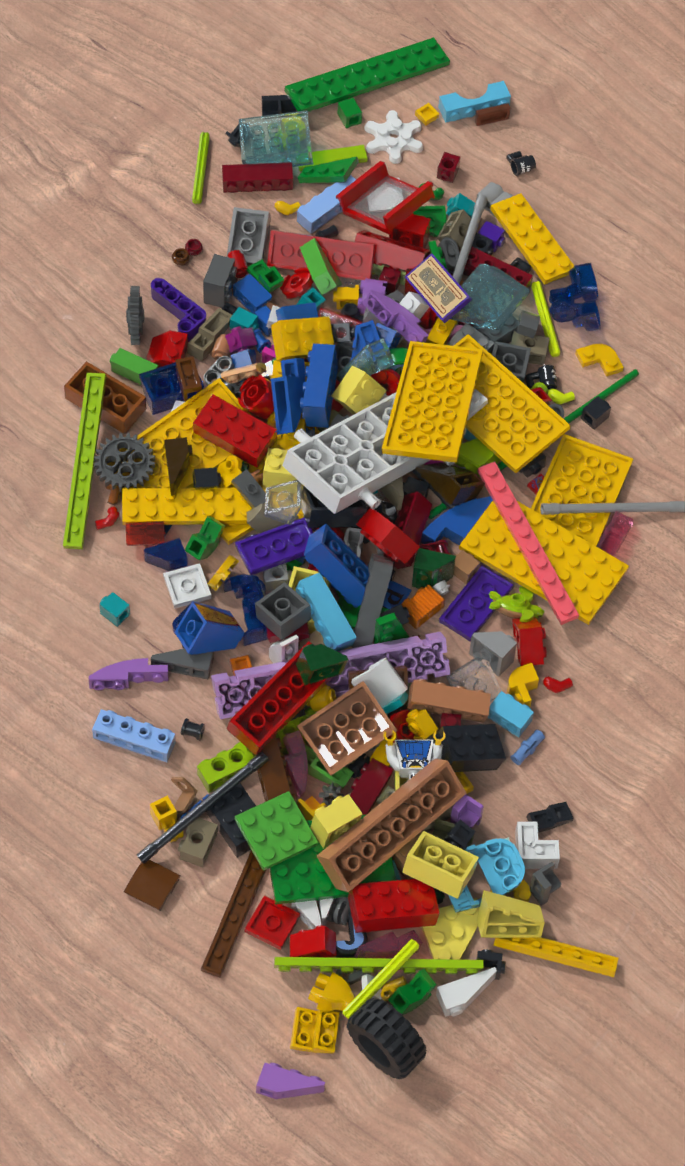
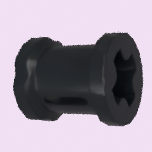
[181,718,205,741]

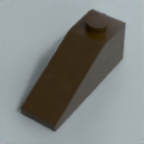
[164,437,193,496]

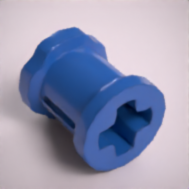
[253,329,272,353]

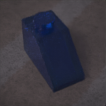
[143,538,188,571]

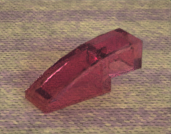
[597,511,634,557]
[283,730,308,797]
[354,930,423,959]

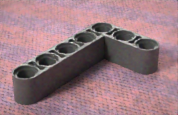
[351,553,393,648]

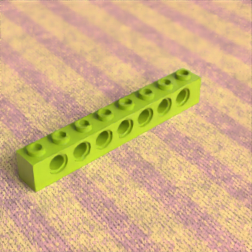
[197,698,337,793]

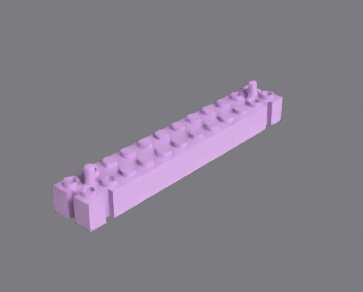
[211,632,450,719]

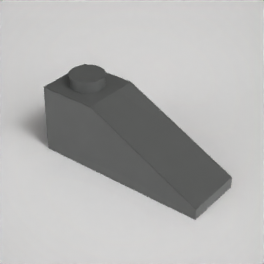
[151,648,214,680]

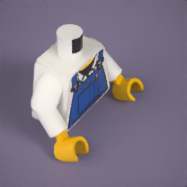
[383,730,445,779]

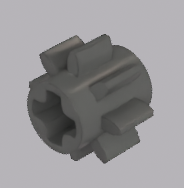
[319,783,344,806]

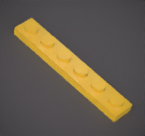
[493,937,619,977]

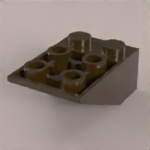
[415,462,485,505]

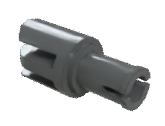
[327,897,351,926]

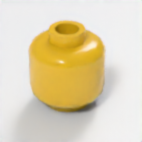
[307,685,336,712]

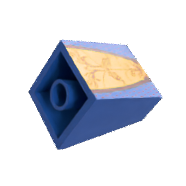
[174,601,244,655]

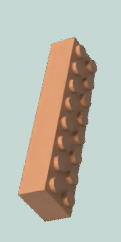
[317,759,467,892]

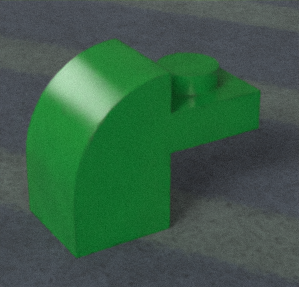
[247,259,284,293]
[184,516,225,560]
[388,969,436,1015]

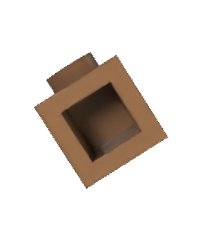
[453,550,480,584]

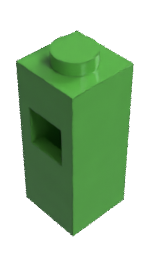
[110,348,159,389]

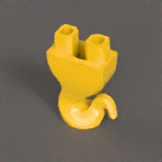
[308,972,355,1011]

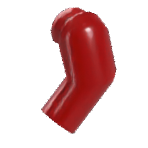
[95,506,120,530]

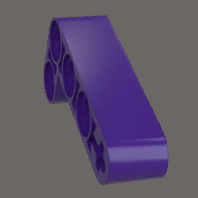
[151,278,206,342]

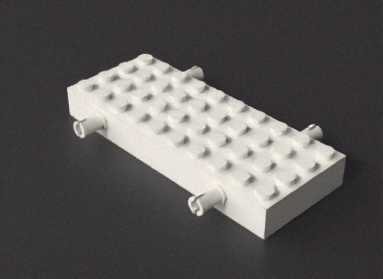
[282,392,467,514]

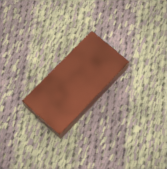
[475,103,510,126]

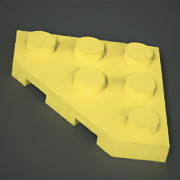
[422,898,480,972]

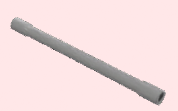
[452,195,487,284]
[540,501,685,515]

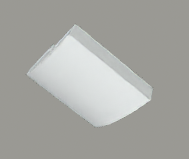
[351,657,408,707]

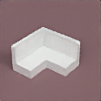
[515,822,560,869]

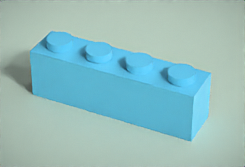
[295,572,357,651]

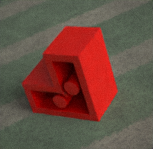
[512,617,547,666]

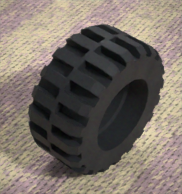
[347,998,427,1079]

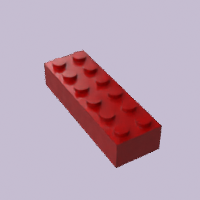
[226,641,333,755]

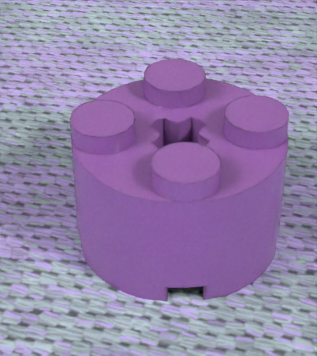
[357,278,387,314]

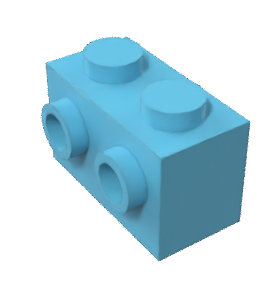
[487,691,534,738]

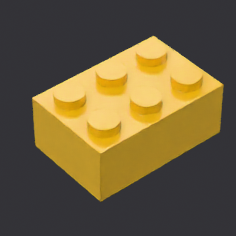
[271,316,334,361]

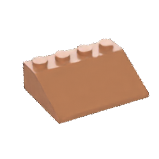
[297,681,397,776]

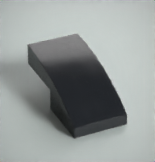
[526,802,574,833]

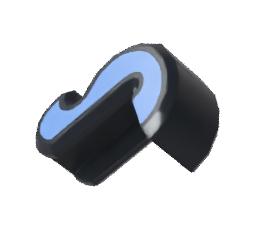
[335,913,368,958]

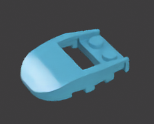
[448,838,525,912]

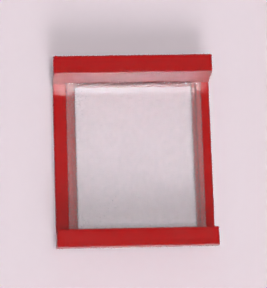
[336,161,435,235]

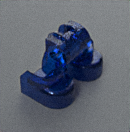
[549,263,601,331]
[224,574,268,646]

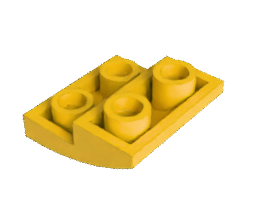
[290,1007,339,1053]

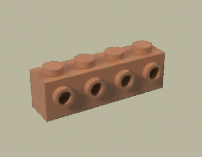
[407,679,491,723]

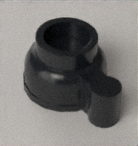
[340,303,364,322]

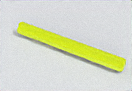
[531,281,560,357]
[343,939,419,1019]

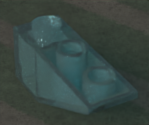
[338,338,395,381]

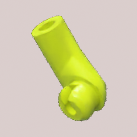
[547,388,575,405]

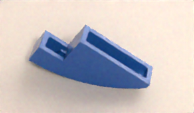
[271,358,305,435]
[421,496,493,545]

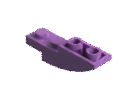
[363,290,429,343]
[89,658,168,690]

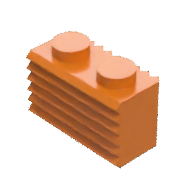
[401,585,445,629]

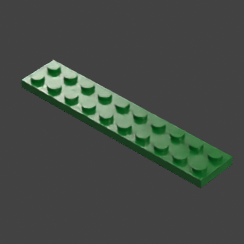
[284,37,450,115]

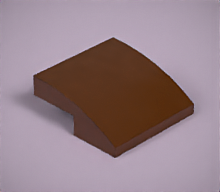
[124,859,181,911]

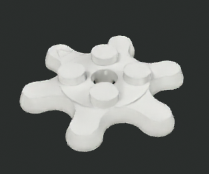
[364,110,423,164]

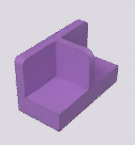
[450,794,484,828]

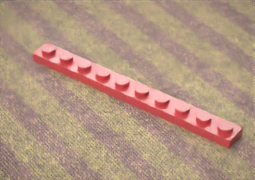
[478,462,579,625]

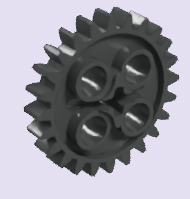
[126,286,145,345]
[94,433,155,492]

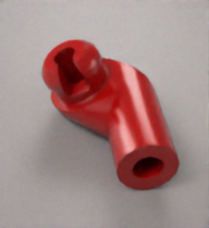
[543,676,573,693]

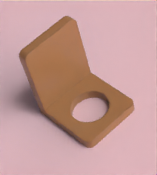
[171,777,198,813]

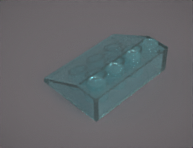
[239,110,314,167]
[451,264,530,330]

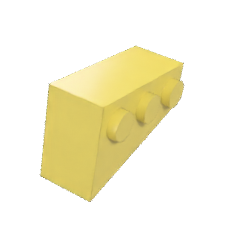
[477,890,545,938]

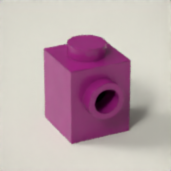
[225,326,257,353]

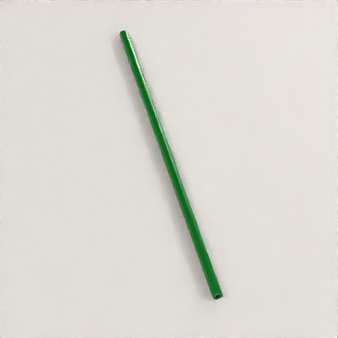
[429,369,639,519]

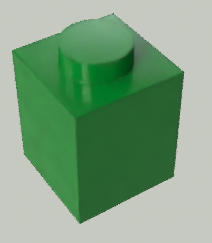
[337,98,362,129]

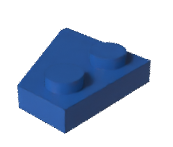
[350,320,385,366]

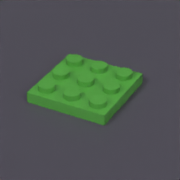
[235,791,318,871]

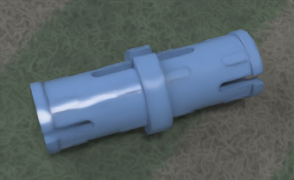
[510,730,545,765]

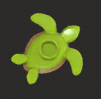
[489,586,544,622]

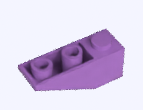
[256,1063,325,1099]

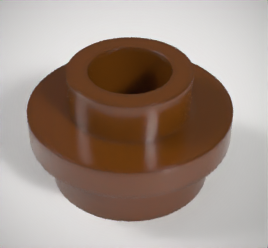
[172,248,190,265]

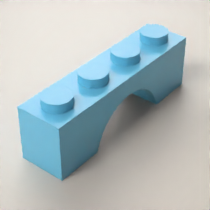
[438,81,511,123]

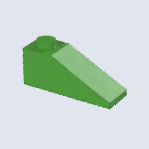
[300,238,343,295]

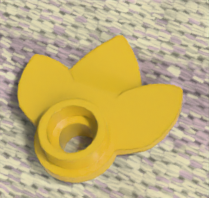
[217,455,242,488]

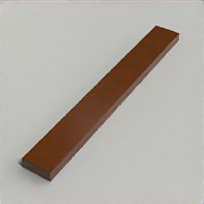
[201,850,265,978]

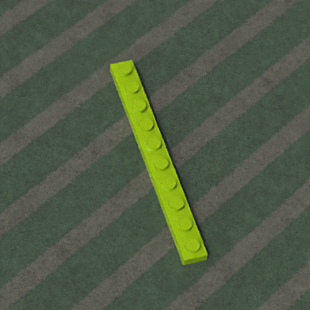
[63,373,106,550]
[274,957,483,975]

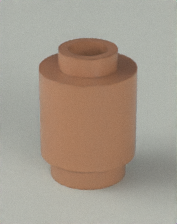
[211,334,231,361]

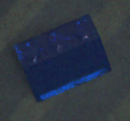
[139,363,204,415]

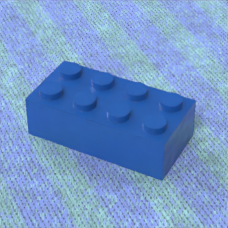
[300,344,339,428]
[304,524,369,608]

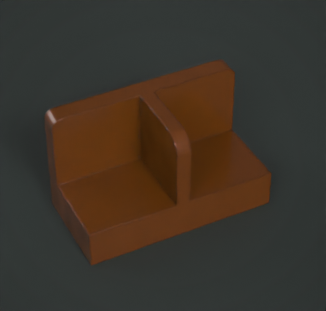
[175,356,202,402]

